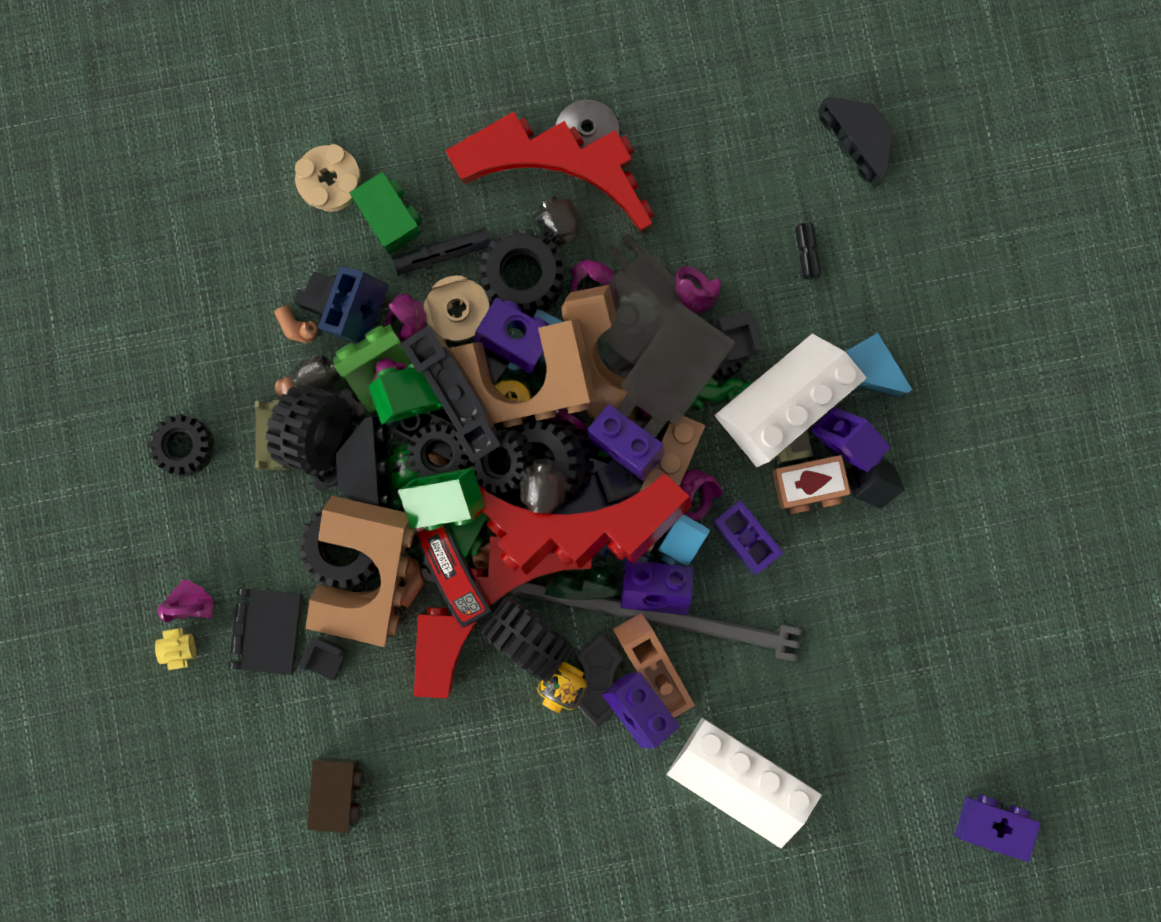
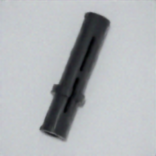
[392,227,491,276]

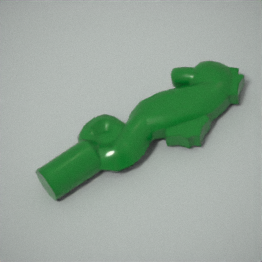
[680,375,756,410]

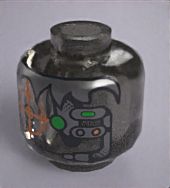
[535,196,583,247]
[291,354,344,394]
[520,459,566,513]

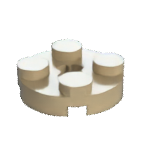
[295,144,362,212]
[424,276,490,343]

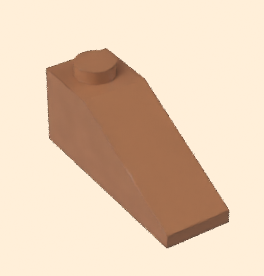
[613,612,695,718]

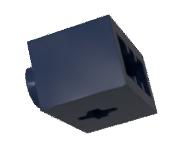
[318,266,389,344]

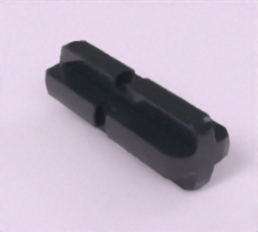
[795,223,821,279]

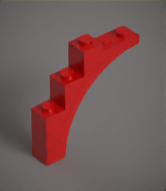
[445,112,654,234]
[476,473,692,575]
[414,535,592,698]

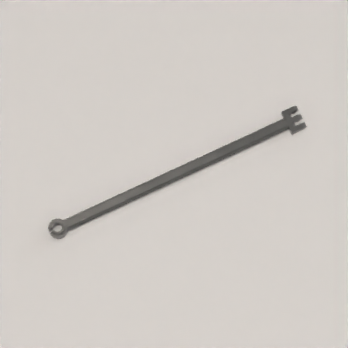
[421,561,803,662]

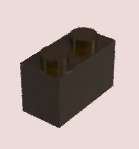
[307,757,363,833]

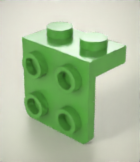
[333,324,412,412]

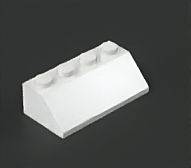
[714,334,867,467]
[667,717,822,848]

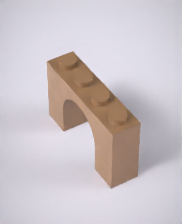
[449,319,597,428]
[306,496,415,647]

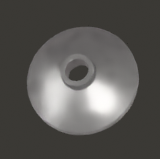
[556,99,619,149]

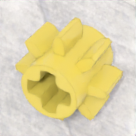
[155,628,196,670]

